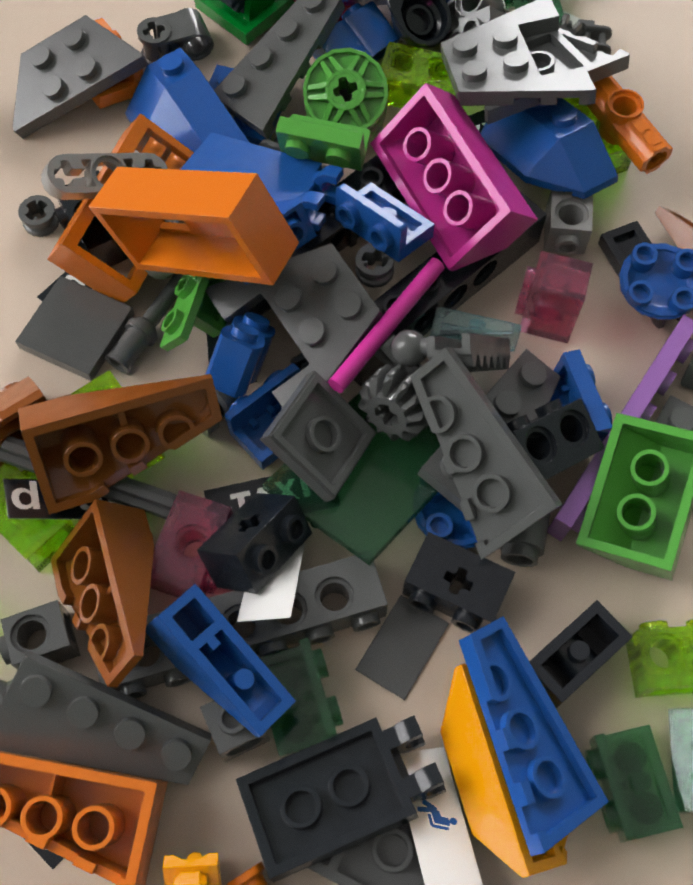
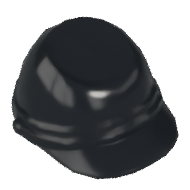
[387,0,452,48]

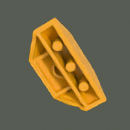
[440,664,568,878]

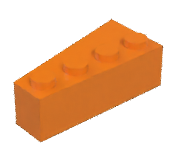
[0,751,168,885]

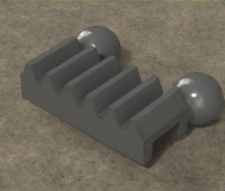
[391,330,510,372]

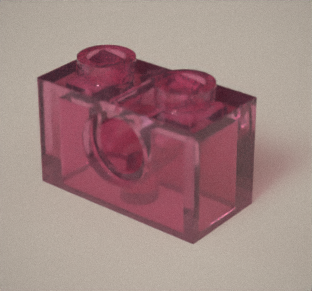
[514,251,593,343]
[150,490,233,598]

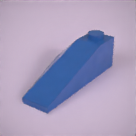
[125,47,250,152]

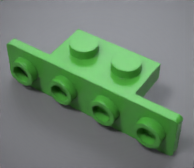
[160,275,226,352]

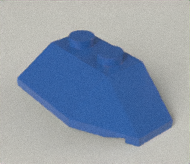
[480,98,618,199]

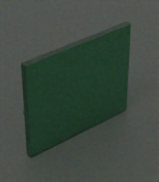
[262,393,440,566]

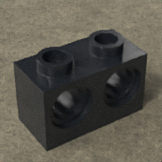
[506,398,605,480]

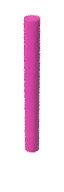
[328,258,445,393]

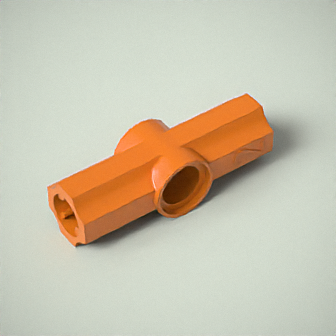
[587,75,673,174]

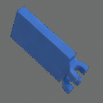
[180,132,344,231]

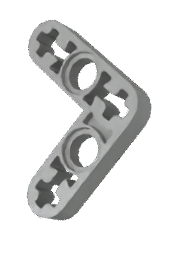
[41,153,179,280]

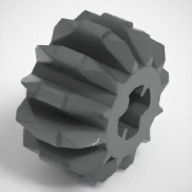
[358,364,429,442]

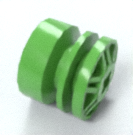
[303,47,389,143]

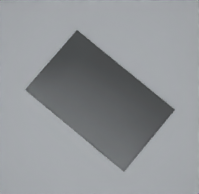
[355,595,449,700]

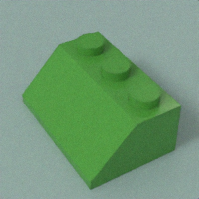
[576,413,693,581]

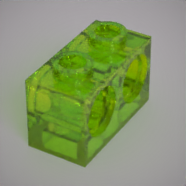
[381,41,456,108]
[626,619,693,698]

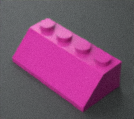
[370,83,538,271]

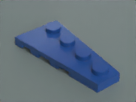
[459,616,609,857]

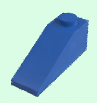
[146,583,296,738]

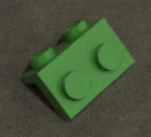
[275,114,371,171]

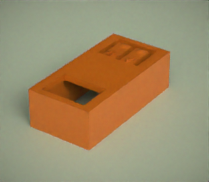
[47,113,194,303]
[88,167,299,285]

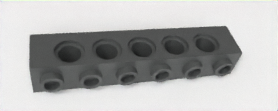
[96,551,388,699]

